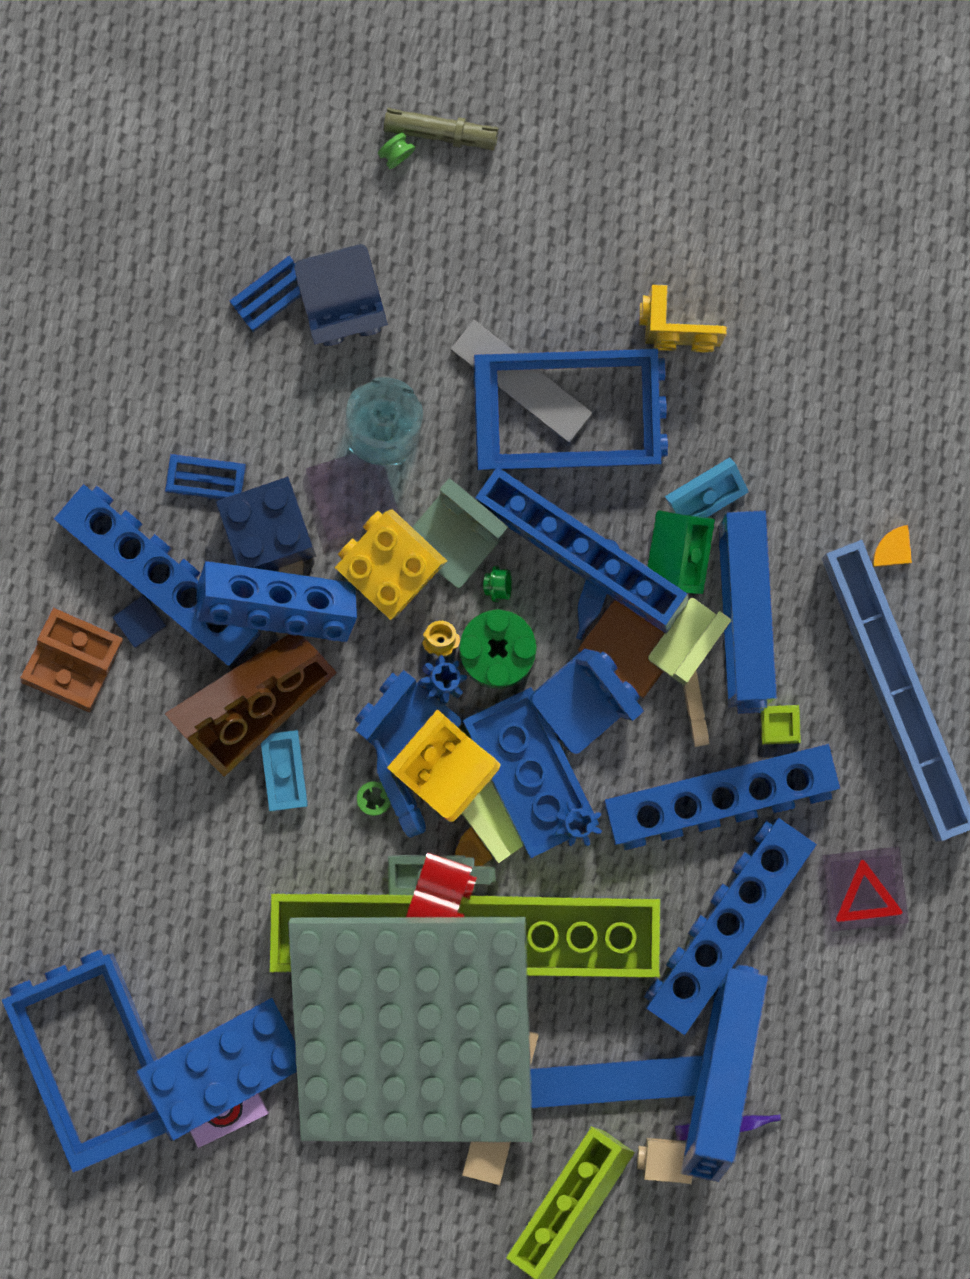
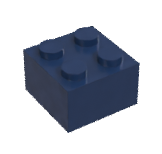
[216,476,316,571]

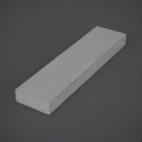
[451,320,593,444]

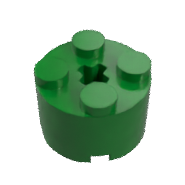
[459,609,537,689]

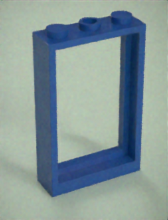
[473,349,668,471]
[718,511,777,714]
[2,950,166,1173]
[680,965,768,1182]

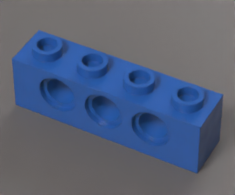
[197,561,357,642]

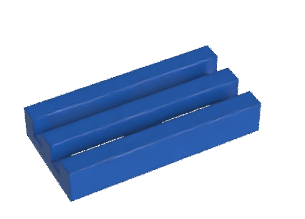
[230,255,302,332]
[165,454,246,500]

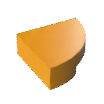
[872,525,912,567]
[455,827,493,866]

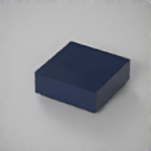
[113,595,167,649]

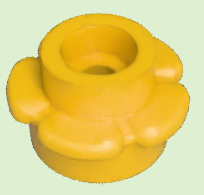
[422,621,460,657]

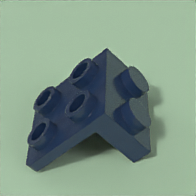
[294,244,388,346]

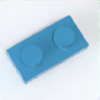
[665,457,749,517]
[261,730,308,812]

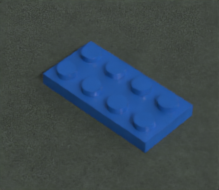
[462,687,599,859]
[134,998,297,1141]

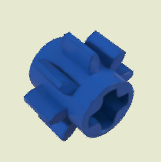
[417,655,467,706]
[555,800,602,847]

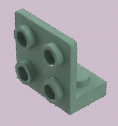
[412,478,508,589]

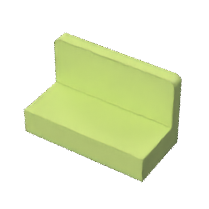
[648,598,731,685]
[461,780,523,864]

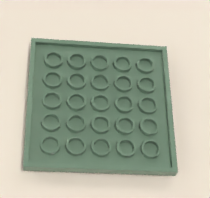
[288,917,533,1142]

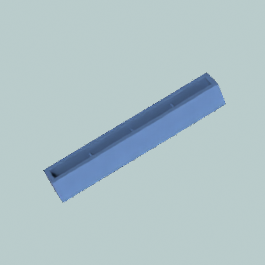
[821,540,970,842]

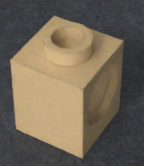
[637,1138,692,1184]

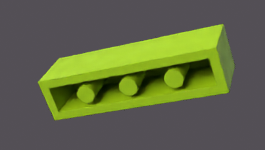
[506,1126,635,1279]

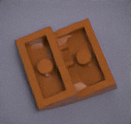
[578,600,665,699]
[20,607,123,713]

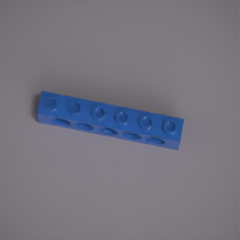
[475,467,688,634]
[54,484,261,669]
[603,744,840,851]
[644,818,817,1035]

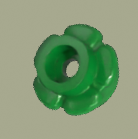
[483,565,512,603]

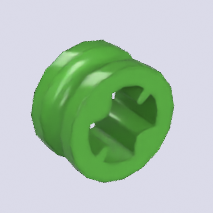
[377,133,415,169]
[357,781,391,816]

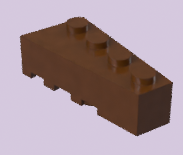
[164,634,337,777]

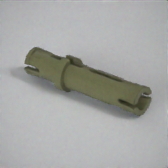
[384,107,499,151]

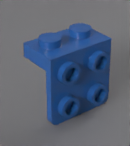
[530,649,644,754]
[355,670,461,759]

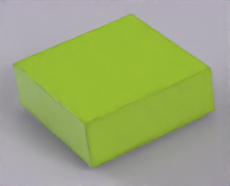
[760,705,801,745]

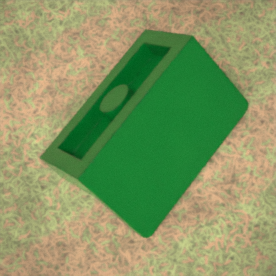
[648,510,715,594]

